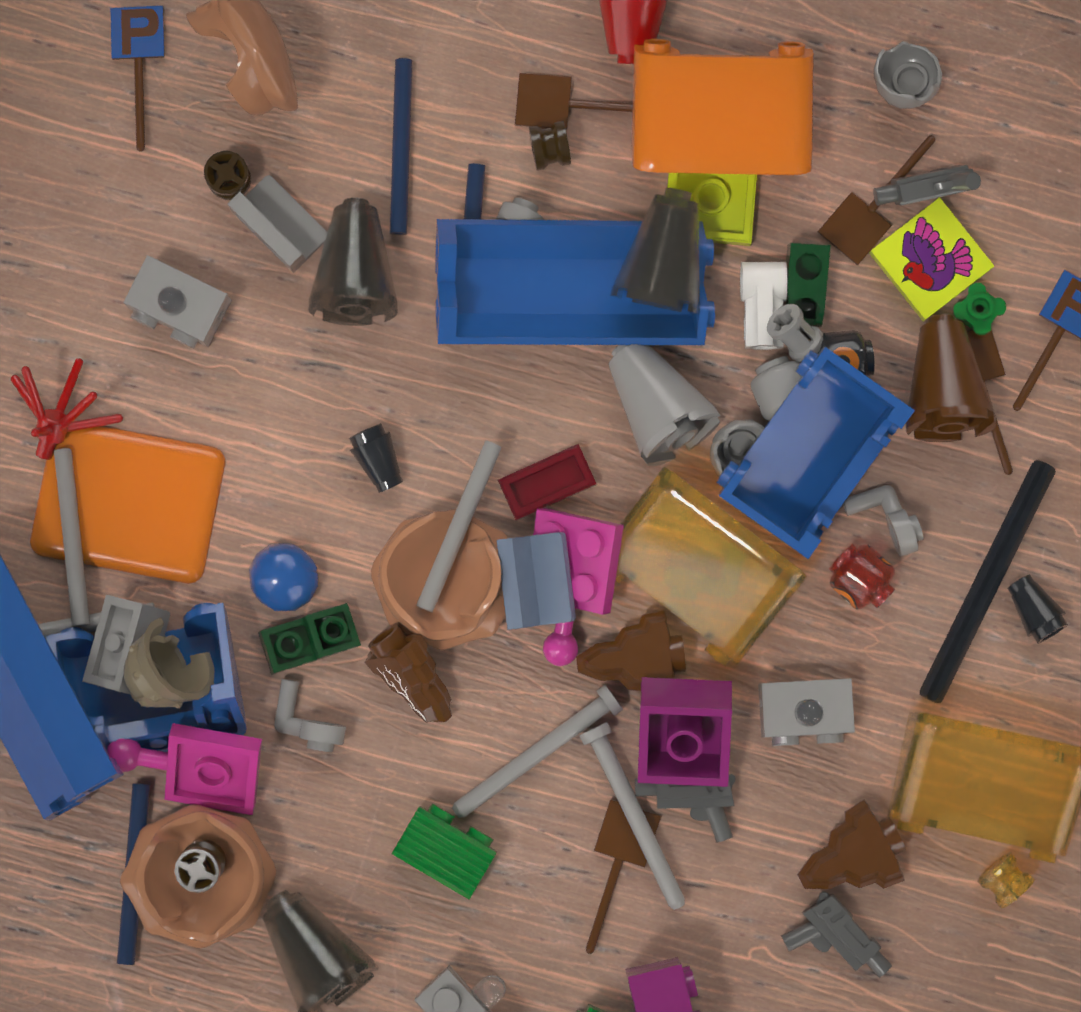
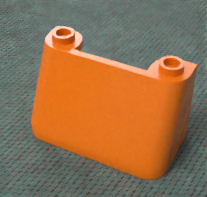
[631,39,814,175]

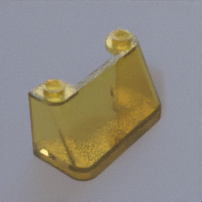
[615,467,807,666]
[887,712,1081,863]

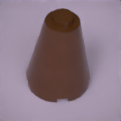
[905,314,996,442]

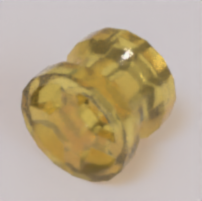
[977,852,1035,909]

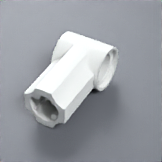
[740,262,787,350]

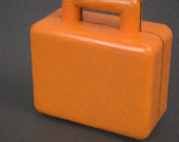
[30,421,225,584]

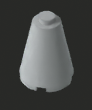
[609,344,720,466]

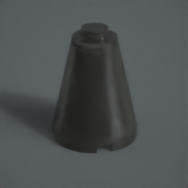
[610,188,700,315]
[308,198,398,326]
[262,890,379,1012]

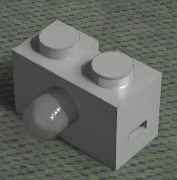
[123,255,232,349]
[758,678,855,746]
[414,965,506,1012]

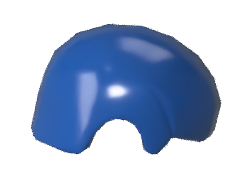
[249,543,318,611]

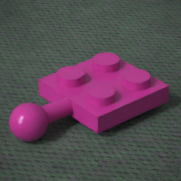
[533,508,624,666]
[106,723,262,815]

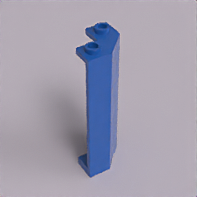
[435,219,715,345]
[0,554,124,820]

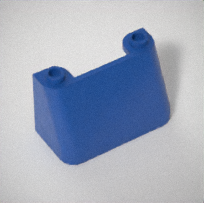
[716,347,915,559]
[46,603,247,752]

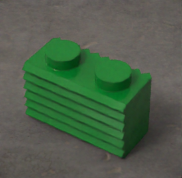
[391,803,497,900]

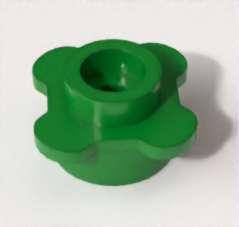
[953,283,1006,335]

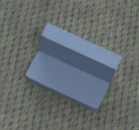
[497,532,576,630]

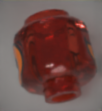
[828,543,895,610]

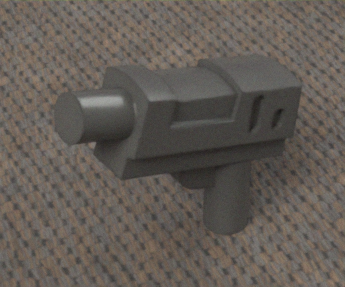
[873,165,981,206]
[635,774,736,843]
[781,891,892,978]

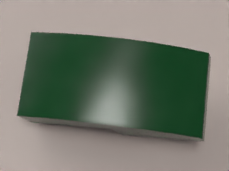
[258,603,361,675]

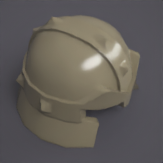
[124,617,214,708]

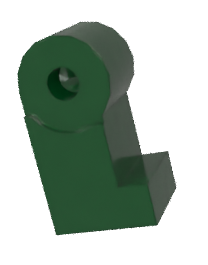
[786,243,831,327]

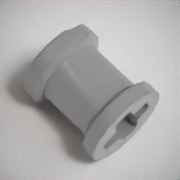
[767,304,823,362]

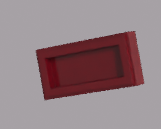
[498,444,597,521]

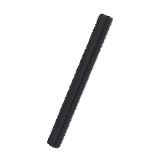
[920,460,1056,703]

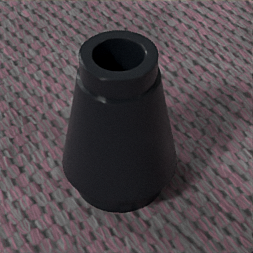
[349,423,403,493]
[1007,574,1068,644]

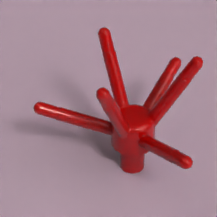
[11,358,123,460]

